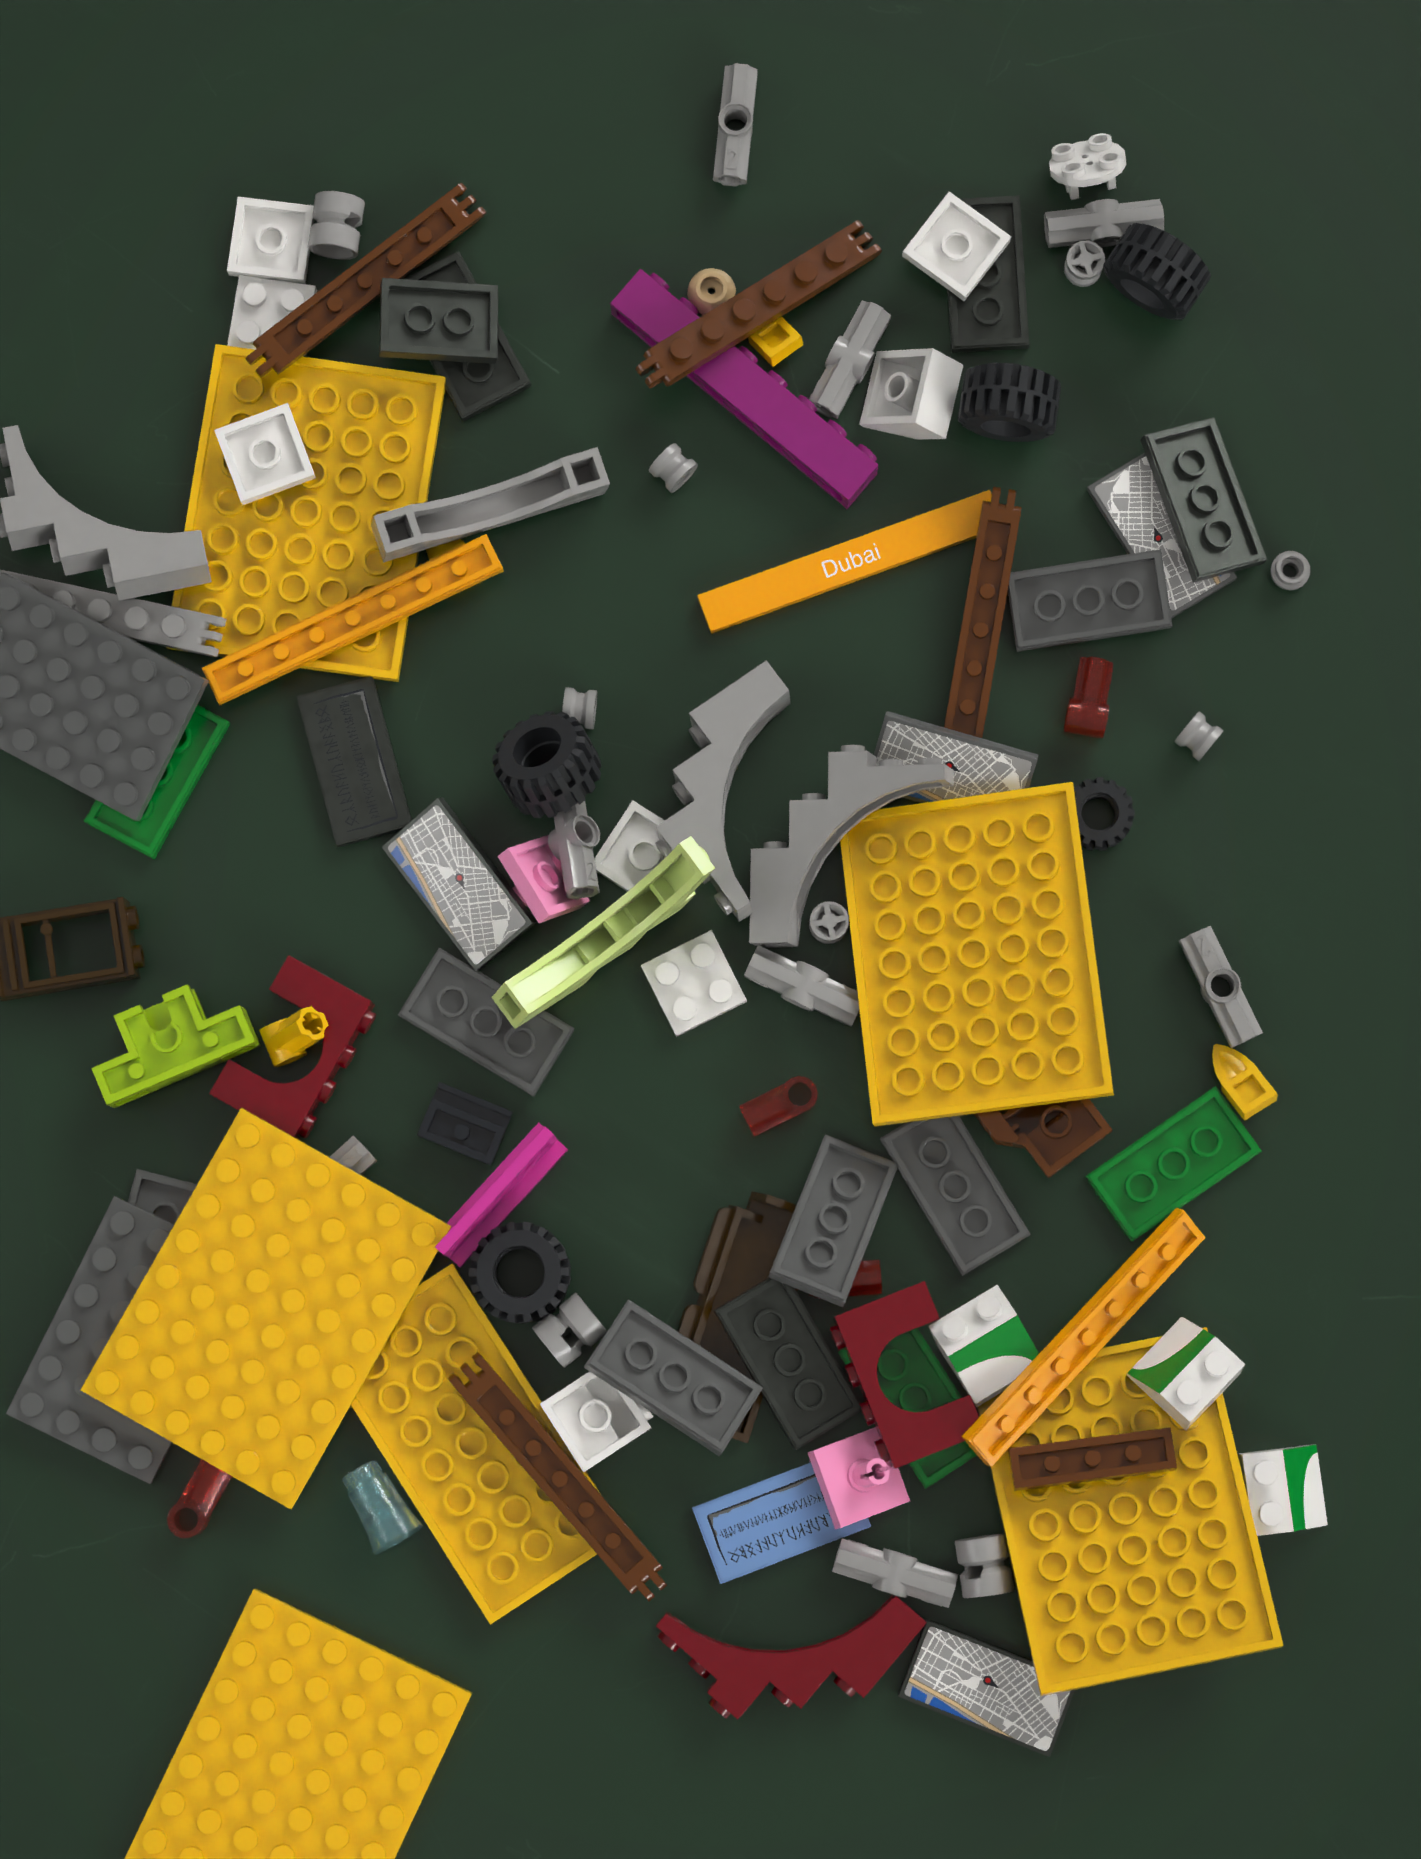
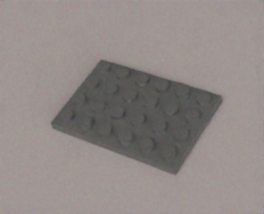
[0,572,209,821]
[6,1196,174,1484]

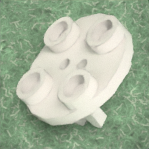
[1049,133,1127,200]

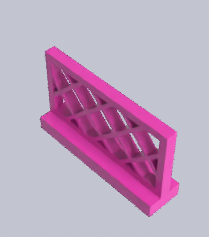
[435,1122,568,1268]

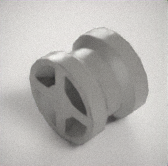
[1064,240,1105,287]
[649,443,698,493]
[562,687,597,729]
[1174,711,1224,761]
[809,902,849,944]

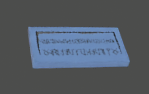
[692,1462,871,1584]

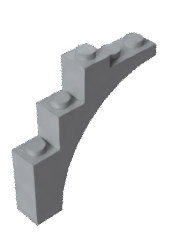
[0,425,212,601]
[655,660,791,922]
[749,745,954,948]

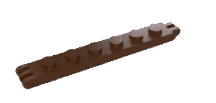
[246,183,487,377]
[635,220,882,388]
[944,486,1022,738]
[447,1352,667,1601]

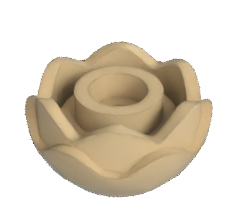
[687,268,736,315]

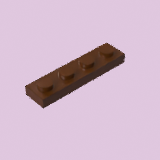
[1008,1427,1177,1491]

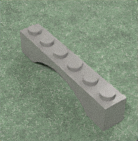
[371,447,610,563]

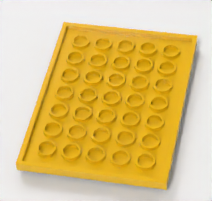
[166,344,446,682]
[840,782,1114,1127]
[81,1108,452,1509]
[977,1327,1283,1697]
[124,1588,472,1859]

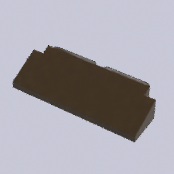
[677,1191,798,1443]

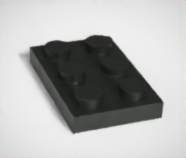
[379,278,498,364]

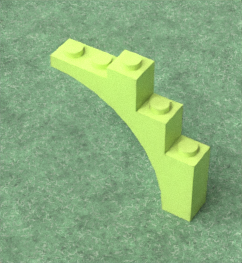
[491,836,715,1029]

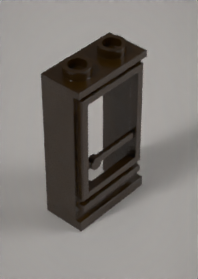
[0,897,145,1002]

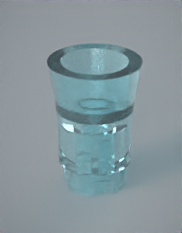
[342,1461,423,1555]

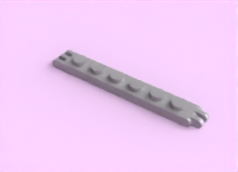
[0,570,227,658]

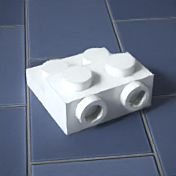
[540,1371,653,1472]

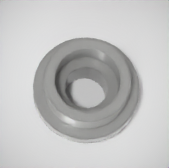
[1270,551,1310,590]

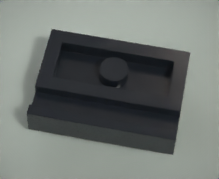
[417,1082,513,1166]

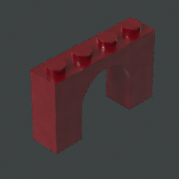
[209,955,376,1139]
[829,1281,979,1469]

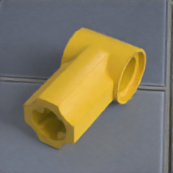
[259,1006,329,1068]

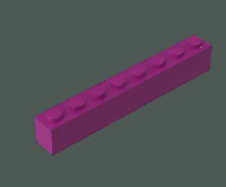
[610,269,879,509]

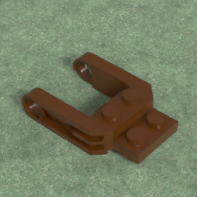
[974,1099,1113,1179]

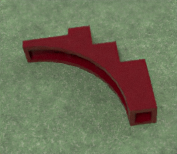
[656,1595,927,1719]

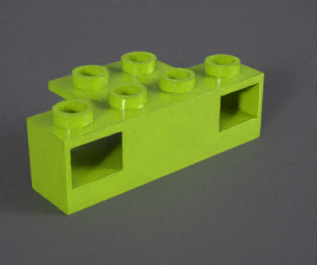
[91,984,261,1108]

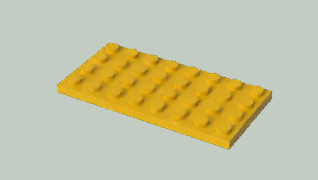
[351,1263,601,1625]

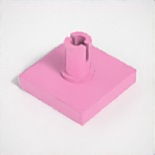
[498,835,590,923]
[807,1427,910,1529]

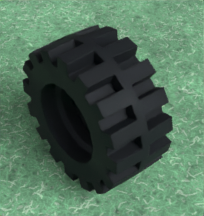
[1074,777,1135,851]

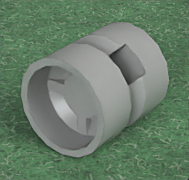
[308,191,365,260]
[532,1292,607,1368]
[954,1534,1014,1598]

